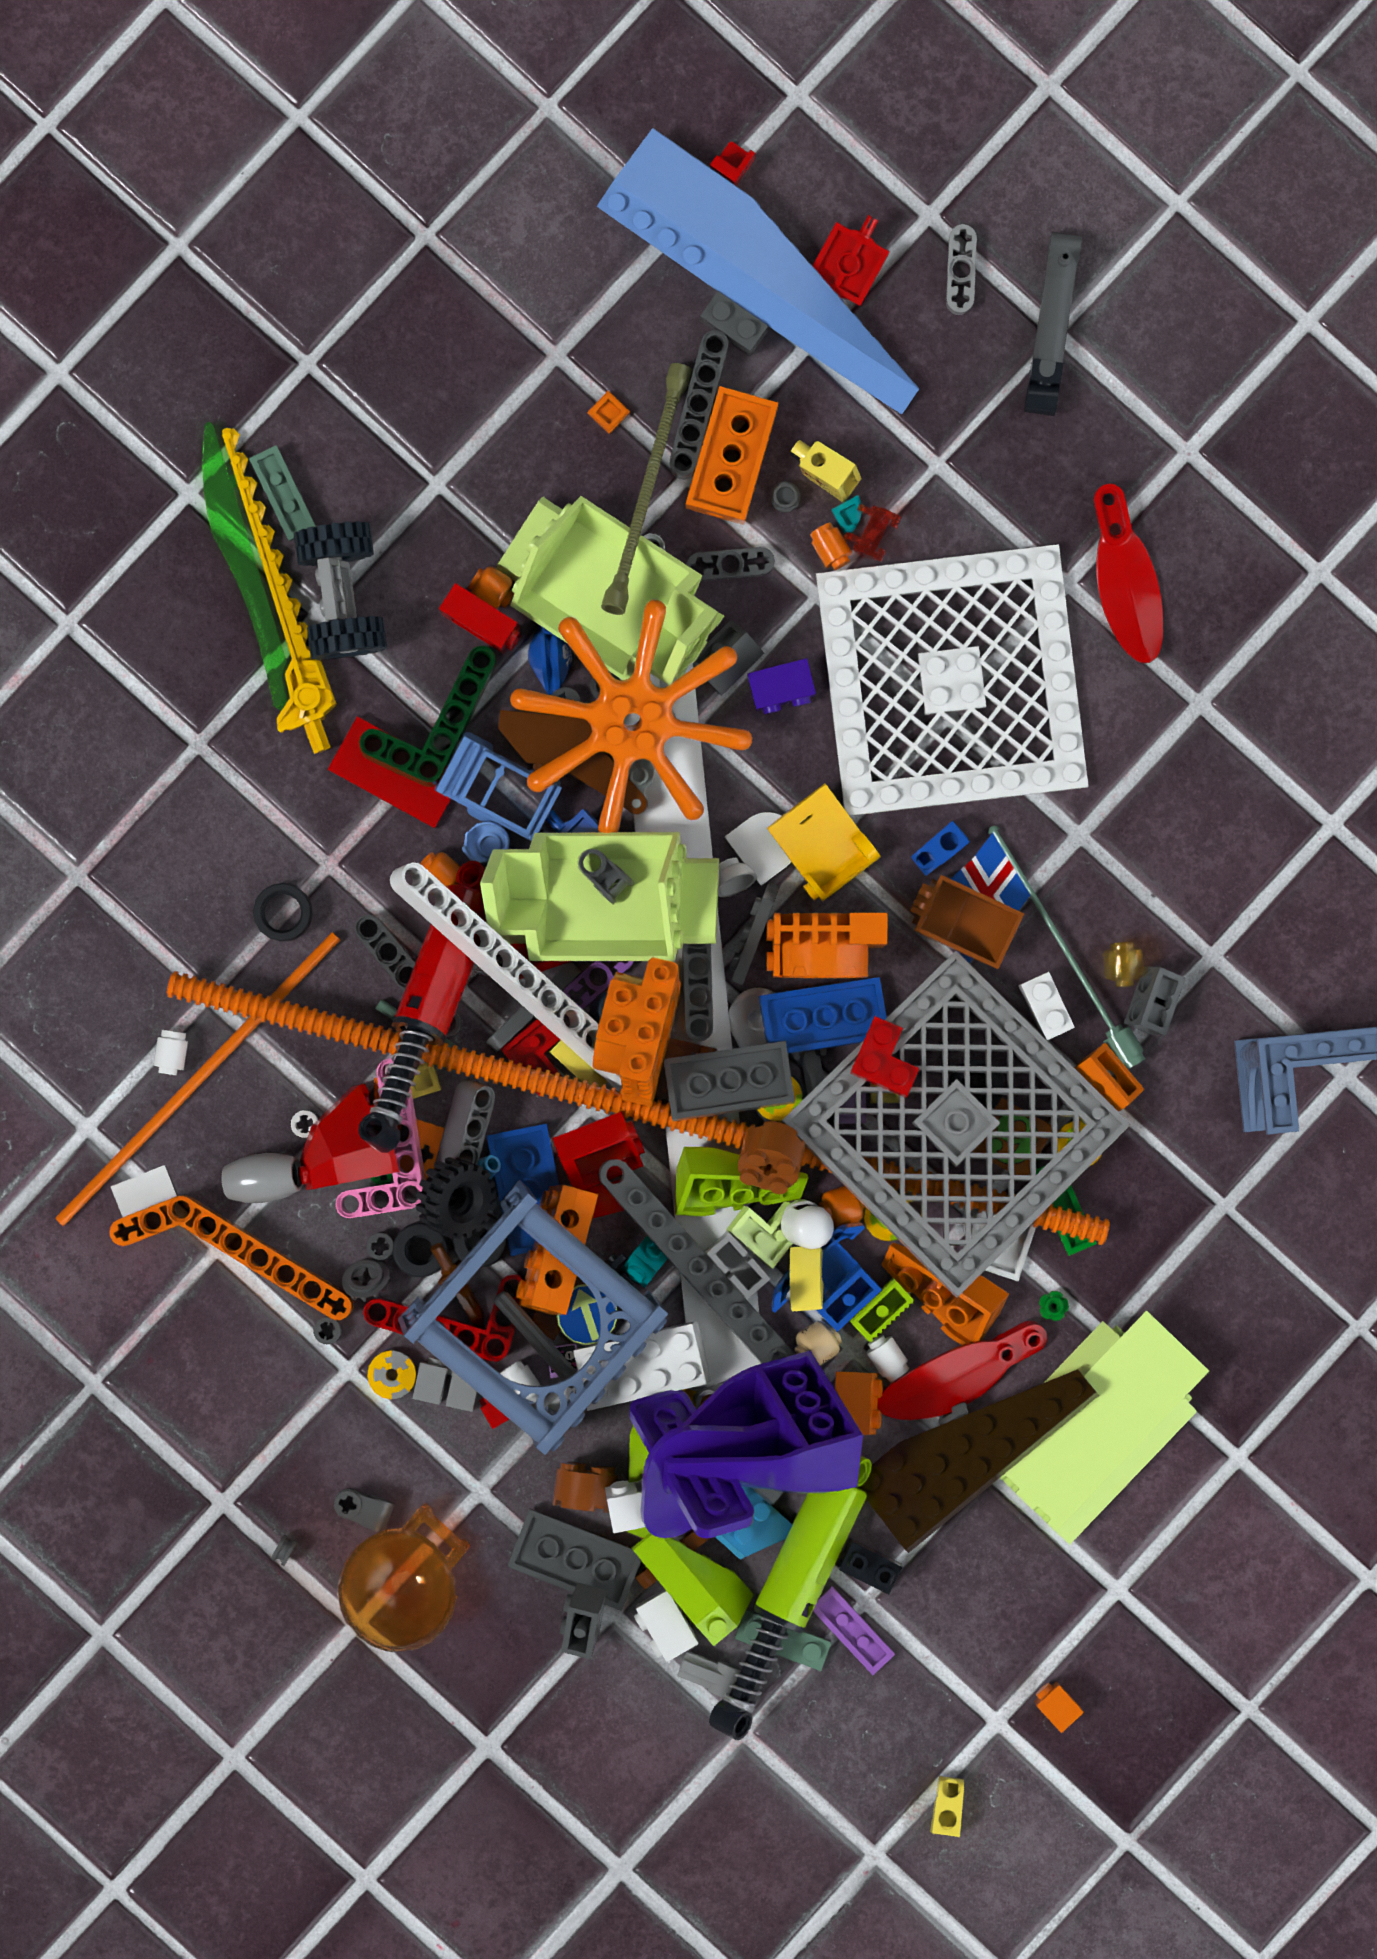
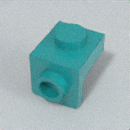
[621,1236,667,1288]

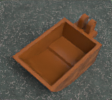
[910,875,1024,969]

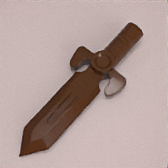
[431,1243,484,1327]

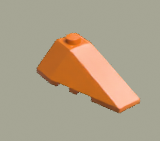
[881,1242,1009,1345]

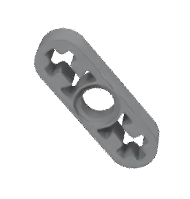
[946,224,977,315]

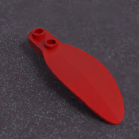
[1093,484,1163,664]
[877,1320,1047,1420]

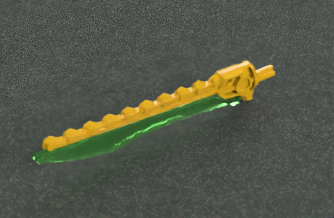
[202,422,337,754]

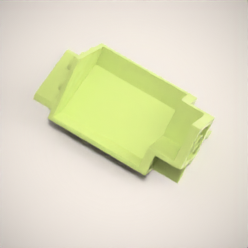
[496,496,724,685]
[480,832,719,961]

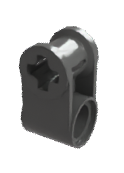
[577,849,634,905]
[334,1488,395,1533]

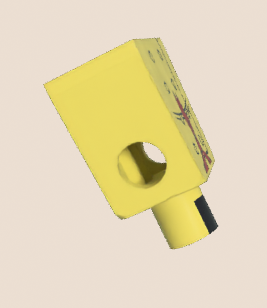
[790,440,862,503]

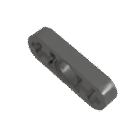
[686,547,775,582]

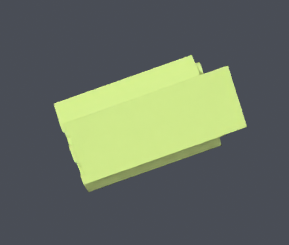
[1000,1310,1209,1545]

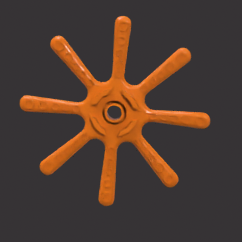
[510,600,753,833]

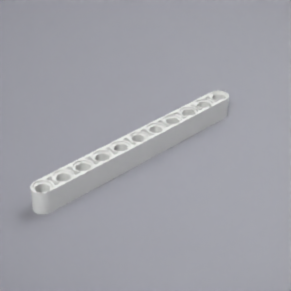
[390,862,622,1092]

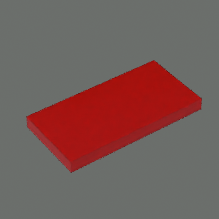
[327,716,452,829]

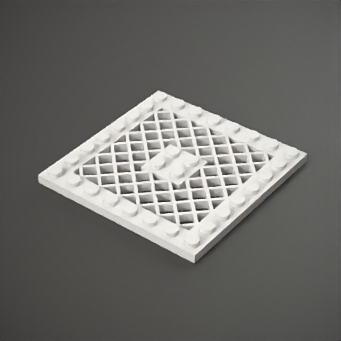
[816,544,1088,816]

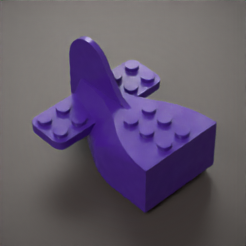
[629,1350,863,1538]

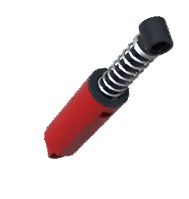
[358,861,487,1153]

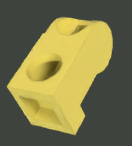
[930,1776,964,1837]

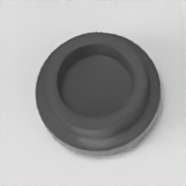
[770,481,800,512]

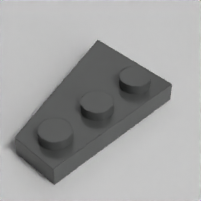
[729,882,780,985]

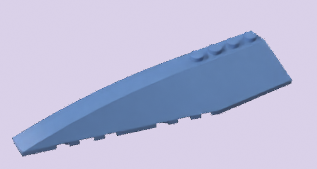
[597,128,919,414]

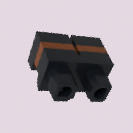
[837,1538,903,1595]

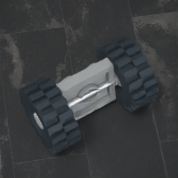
[294,521,387,660]

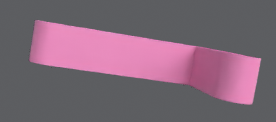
[335,1058,426,1218]

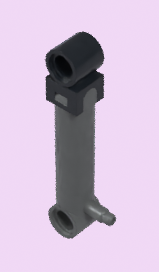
[1024,232,1082,417]

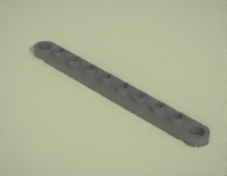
[598,1159,795,1364]

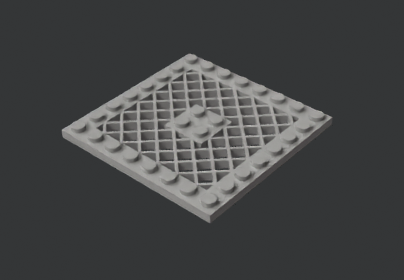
[782,951,1131,1298]

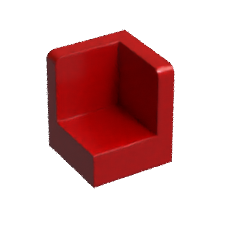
[710,141,756,186]

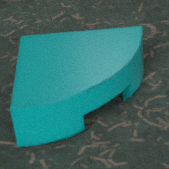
[831,495,862,537]

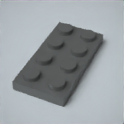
[663,1041,795,1122]
[507,1508,641,1611]

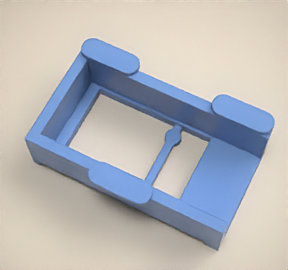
[434,732,562,841]

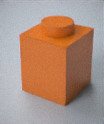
[1034,1681,1084,1733]

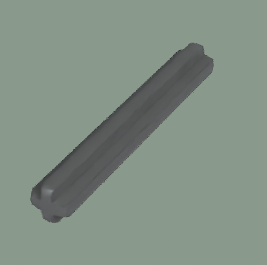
[493,1291,577,1389]

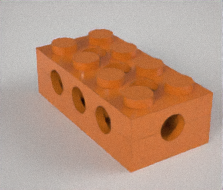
[686,386,779,525]
[516,1185,598,1315]

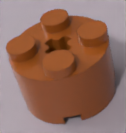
[738,1121,805,1194]
[552,1461,618,1513]

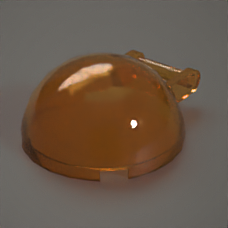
[337,1503,471,1652]

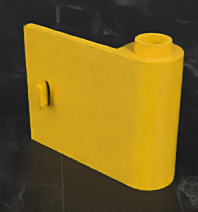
[767,783,881,902]

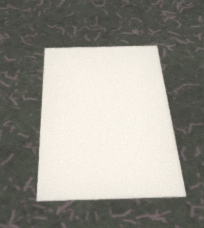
[111,1165,177,1217]

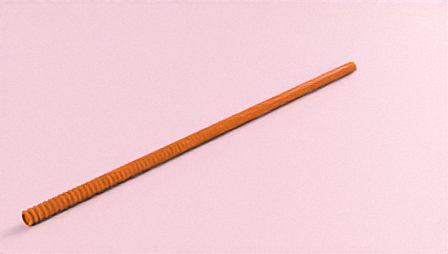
[167,971,1110,1245]

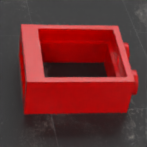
[439,583,521,654]
[552,1111,645,1190]

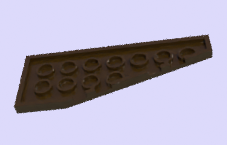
[858,1369,1099,1553]

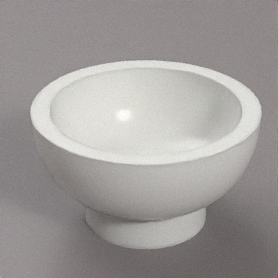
[718,858,757,897]

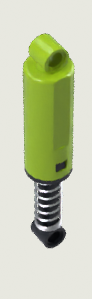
[709,1456,872,1740]

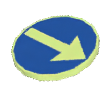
[557,1284,617,1345]

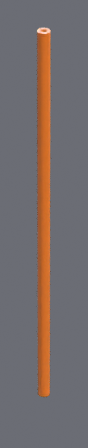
[55,932,341,1226]

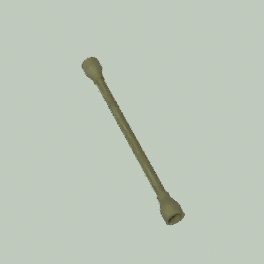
[601,363,693,615]

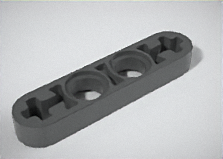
[485,961,582,1053]

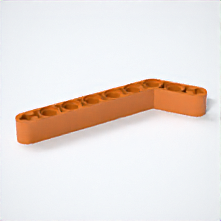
[109,1195,354,1320]

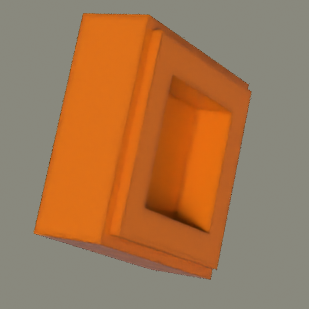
[587,391,630,435]

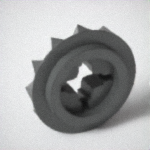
[342,1258,391,1302]

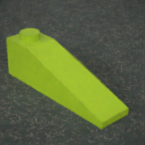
[675,1146,808,1216]

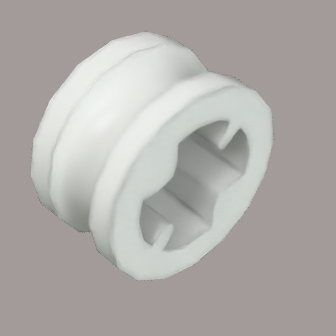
[291,1110,318,1138]

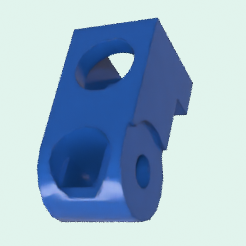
[910,820,971,876]

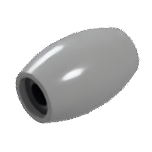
[222,1153,302,1203]

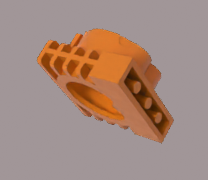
[766,913,888,978]
[593,958,682,1107]

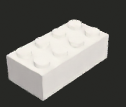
[573,1321,711,1411]

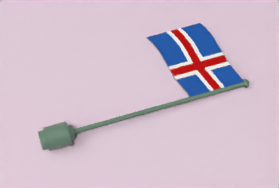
[951,825,1145,1069]

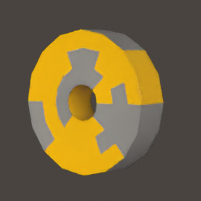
[367,1350,417,1399]

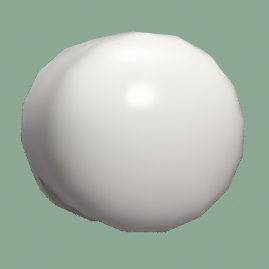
[781,1199,834,1250]

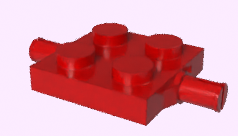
[813,215,891,306]

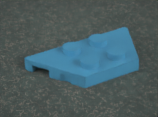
[716,1487,792,1559]

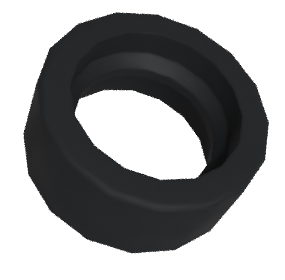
[253,883,313,942]

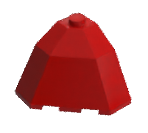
[298,1084,399,1190]

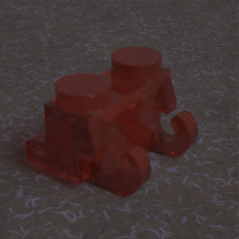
[844,504,902,562]

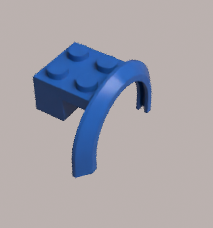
[771,1222,882,1332]

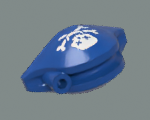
[528,625,573,695]

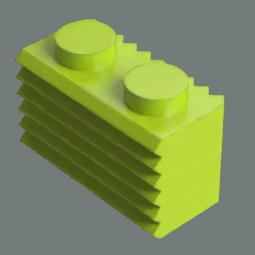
[850,1278,914,1342]

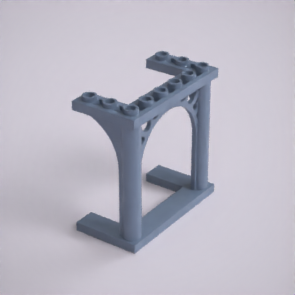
[1234,1027,1377,1135]
[398,1180,668,1455]

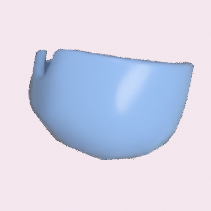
[462,821,510,868]

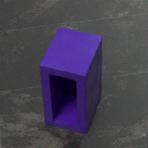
[747,658,816,715]

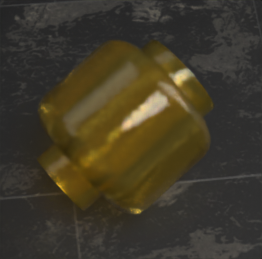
[1103,942,1144,987]

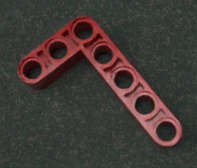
[363,1273,525,1361]

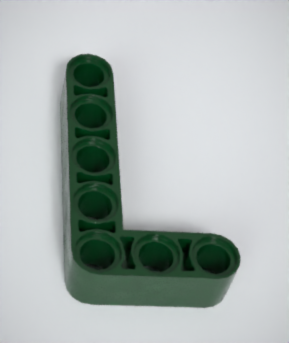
[359,645,496,787]

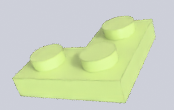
[726,1202,797,1269]

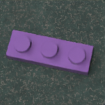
[813,1586,895,1675]

